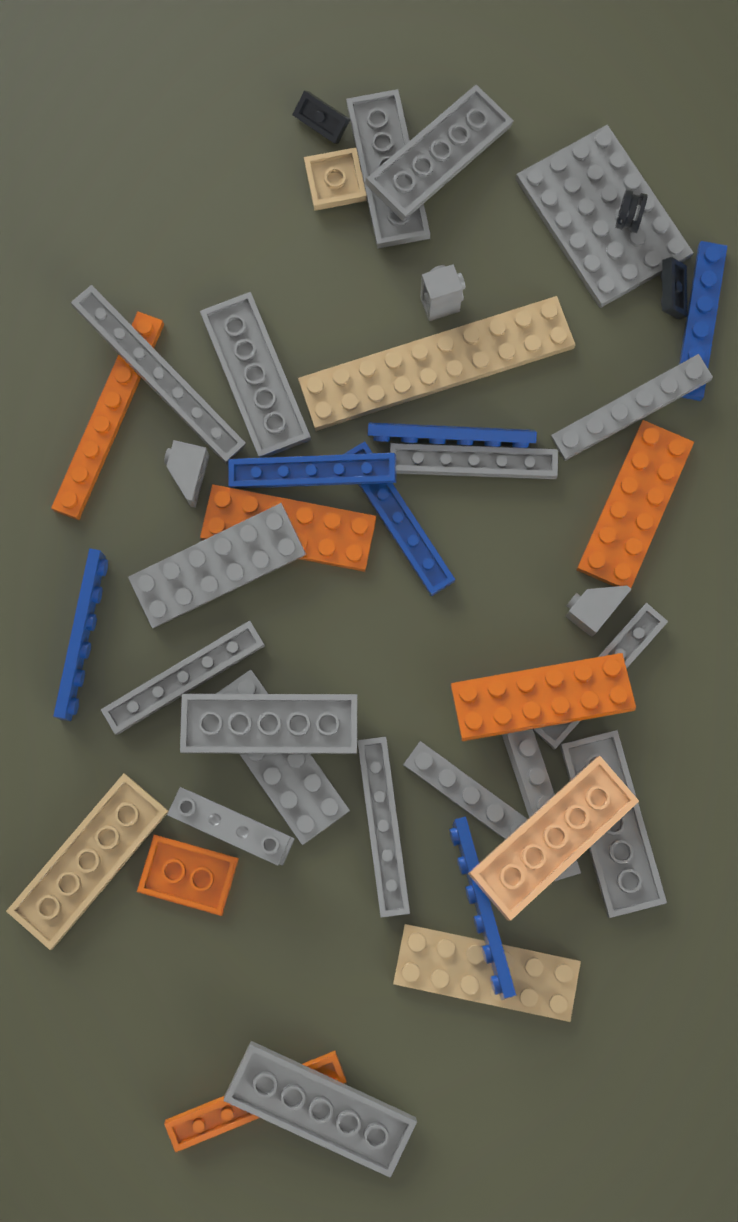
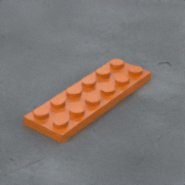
[576,420,694,588]
[200,484,376,572]
[451,653,636,741]

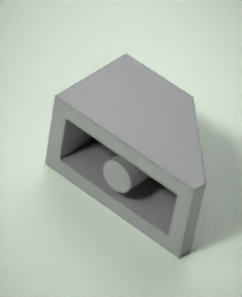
[164,440,210,508]
[565,586,631,637]

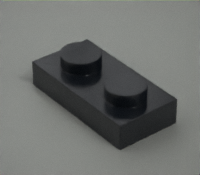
[292,90,351,144]
[661,257,687,319]

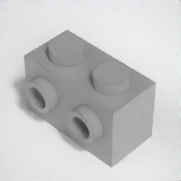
[420,264,466,322]

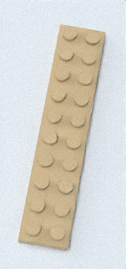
[298,296,576,431]

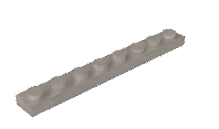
[71,285,246,464]

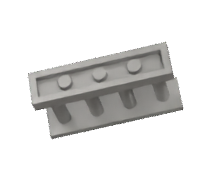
[167,787,295,866]

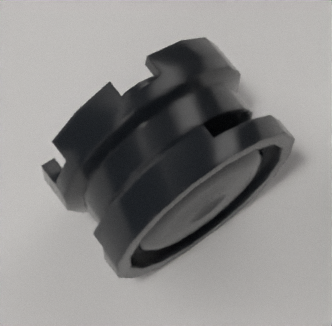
[615,189,648,233]

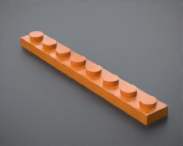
[51,312,164,520]

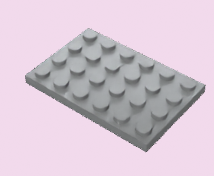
[516,125,694,308]

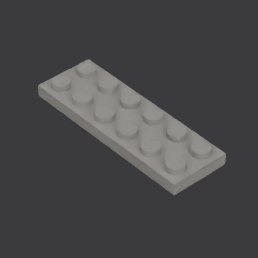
[365,85,514,221]
[346,89,430,249]
[200,292,311,458]
[128,503,307,628]
[216,669,350,845]
[180,694,357,754]
[560,730,667,918]
[224,1041,417,1178]

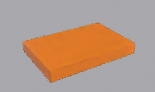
[137,834,239,916]

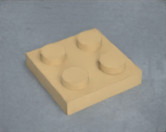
[304,148,367,211]

